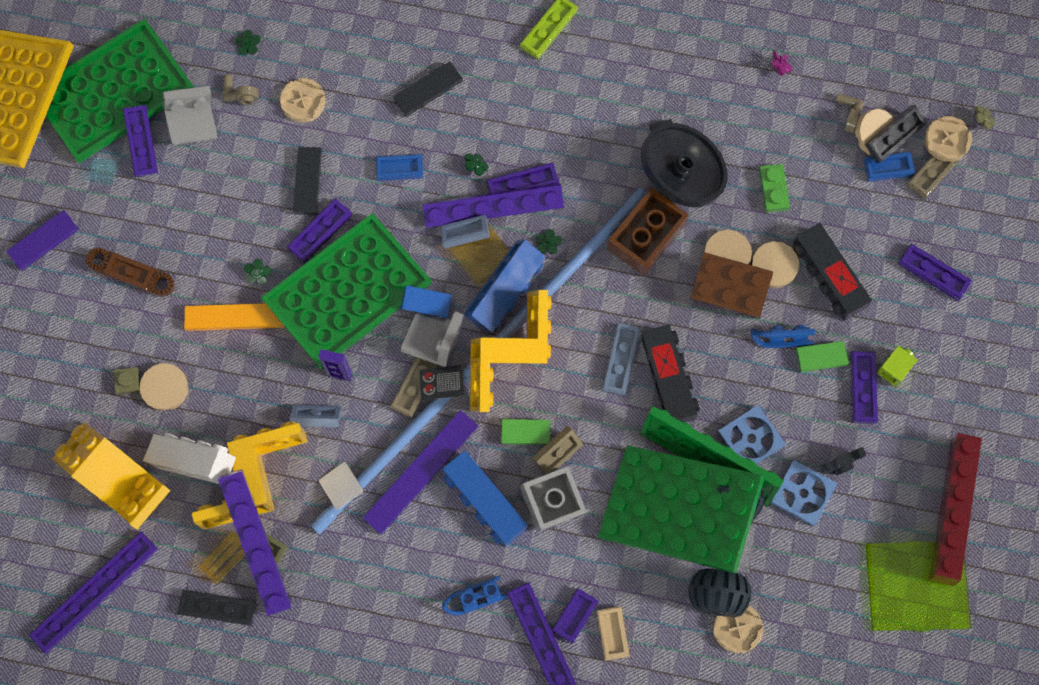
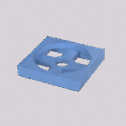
[718,405,786,464]
[771,460,837,527]

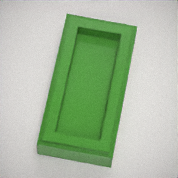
[796,341,849,373]
[502,419,550,445]

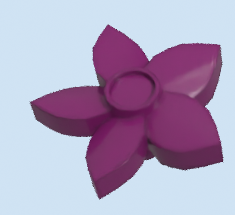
[770,50,793,76]

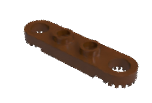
[86,247,175,297]

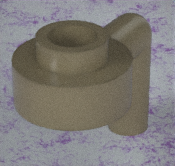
[223,74,259,105]
[836,93,864,133]

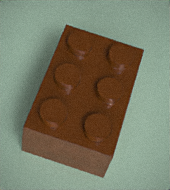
[607,187,689,277]
[690,252,774,318]

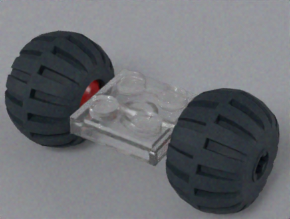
[688,485,764,617]

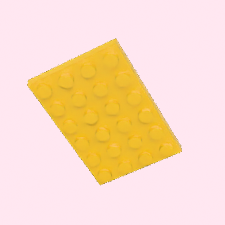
[0,30,74,169]

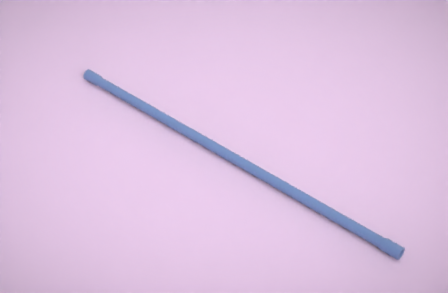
[310,188,646,535]

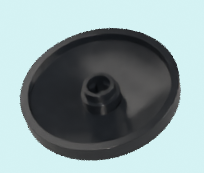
[641,123,728,207]

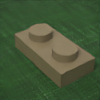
[532,426,583,475]

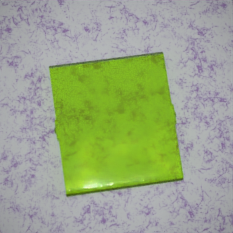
[866,540,972,633]

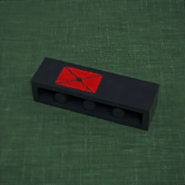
[793,223,872,321]
[641,324,700,422]

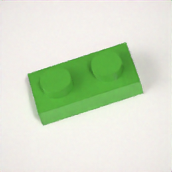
[759,164,790,213]

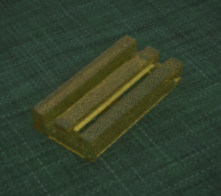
[199,530,245,584]

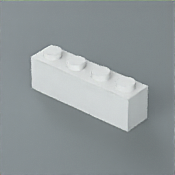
[143,433,236,484]

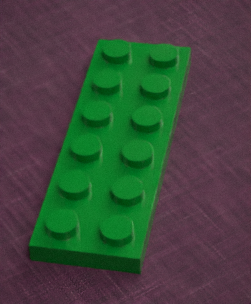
[640,406,784,507]

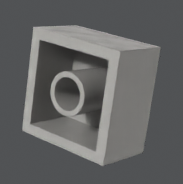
[519,466,587,532]

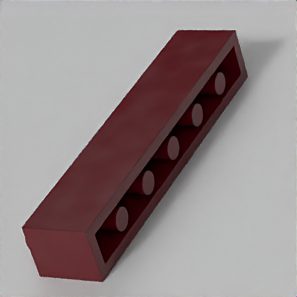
[929,433,982,586]

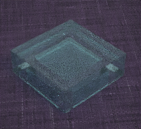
[88,157,118,185]

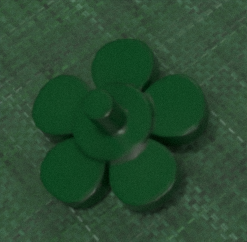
[235,30,261,55]
[464,153,489,176]
[535,229,562,254]
[244,259,271,285]

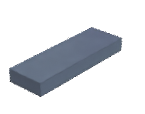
[602,322,641,397]

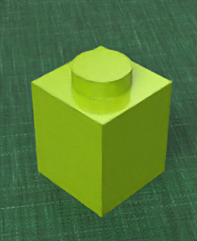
[877,345,918,387]

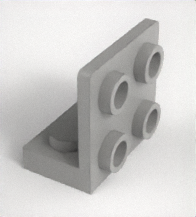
[163,86,217,145]
[401,311,464,367]

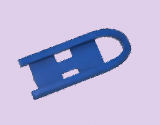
[750,325,815,348]
[442,575,507,616]

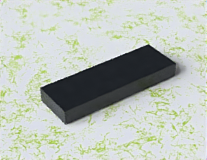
[393,61,463,117]
[865,105,926,163]
[293,147,322,215]
[177,590,256,626]

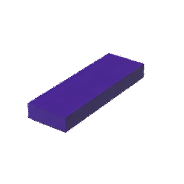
[123,105,159,177]
[486,162,559,193]
[287,198,353,264]
[6,210,79,271]
[898,243,972,302]
[318,349,353,381]
[850,351,878,424]

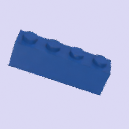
[464,239,546,333]
[443,451,528,547]

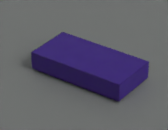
[552,588,599,644]

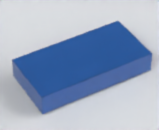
[863,152,915,182]
[376,154,423,181]
[400,285,452,318]

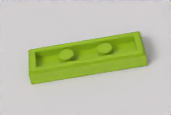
[520,0,578,60]

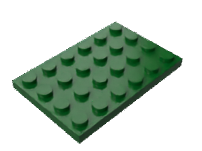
[46,18,194,164]
[261,213,432,370]
[597,445,765,574]

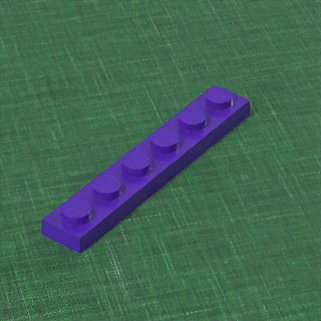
[422,183,564,228]
[218,469,291,616]

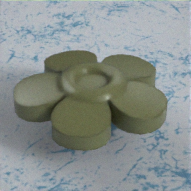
[975,105,995,130]

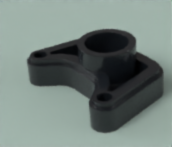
[821,446,867,475]

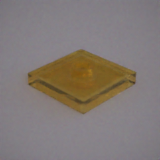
[449,224,509,286]

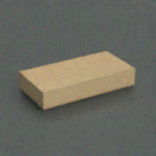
[596,606,630,661]

